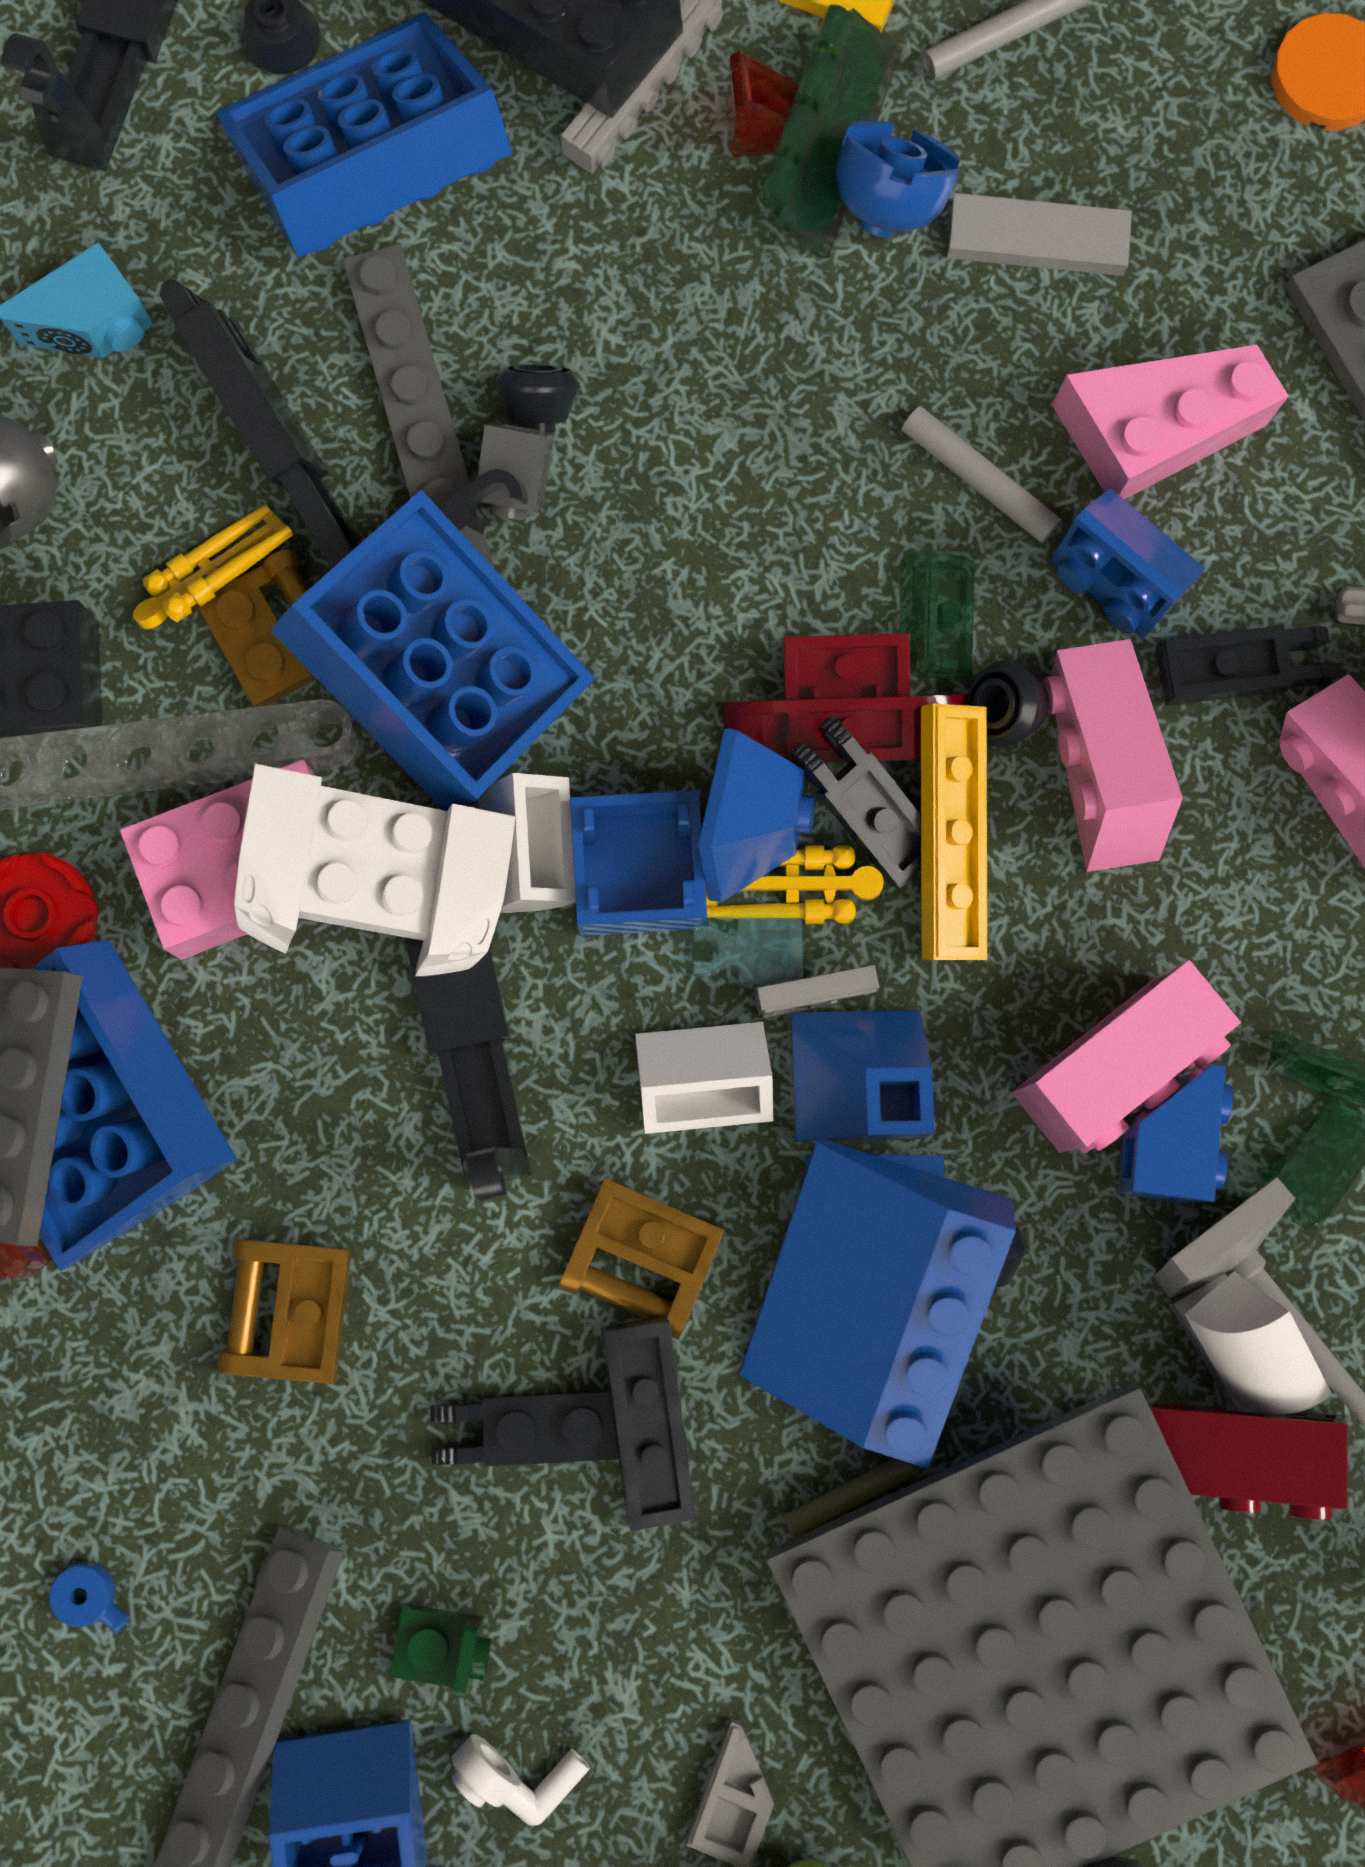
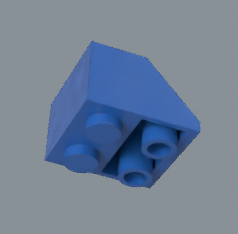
[1051,488,1206,639]
[269,1719,428,1867]

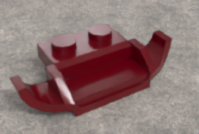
[722,633,968,764]

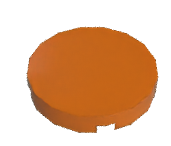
[1271,13,1365,131]

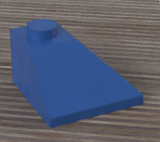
[698,728,816,902]

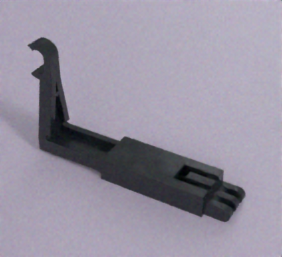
[1,0,178,172]
[160,279,528,568]
[405,937,532,1200]

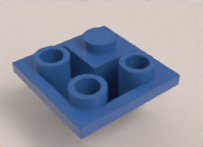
[791,1010,935,1142]
[1118,1065,1233,1204]

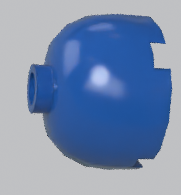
[835,120,960,238]

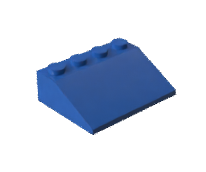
[215,12,513,258]
[270,490,596,811]
[31,940,237,1271]
[739,1138,1016,1469]

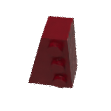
[1148,1403,1348,1520]

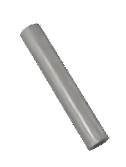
[920,0,1087,81]
[901,405,1062,543]

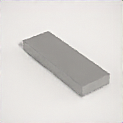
[947,193,1132,276]

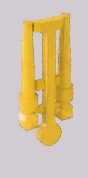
[133,504,294,629]
[705,845,884,924]

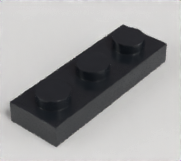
[600,1316,696,1531]

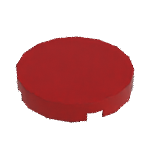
[0,852,99,969]

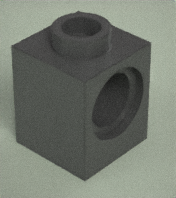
[477,422,555,520]

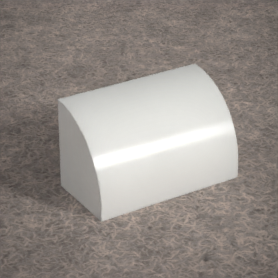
[478,773,576,913]
[635,1022,773,1134]
[1185,1271,1332,1415]

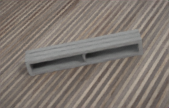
[561,0,723,174]

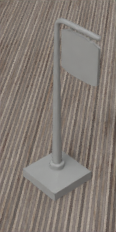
[1154,1177,1365,1427]

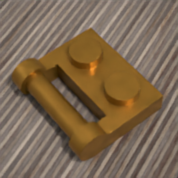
[197,549,317,711]
[558,1179,725,1340]
[217,1239,352,1384]

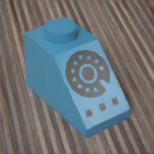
[0,242,154,358]

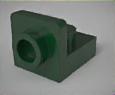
[389,1603,492,1699]

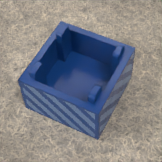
[570,790,707,936]

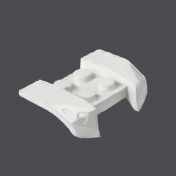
[234,764,516,977]

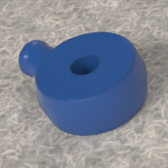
[49,1561,130,1634]

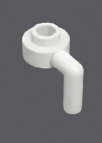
[452,1734,590,1826]

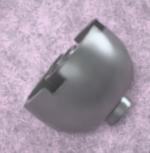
[0,414,58,545]

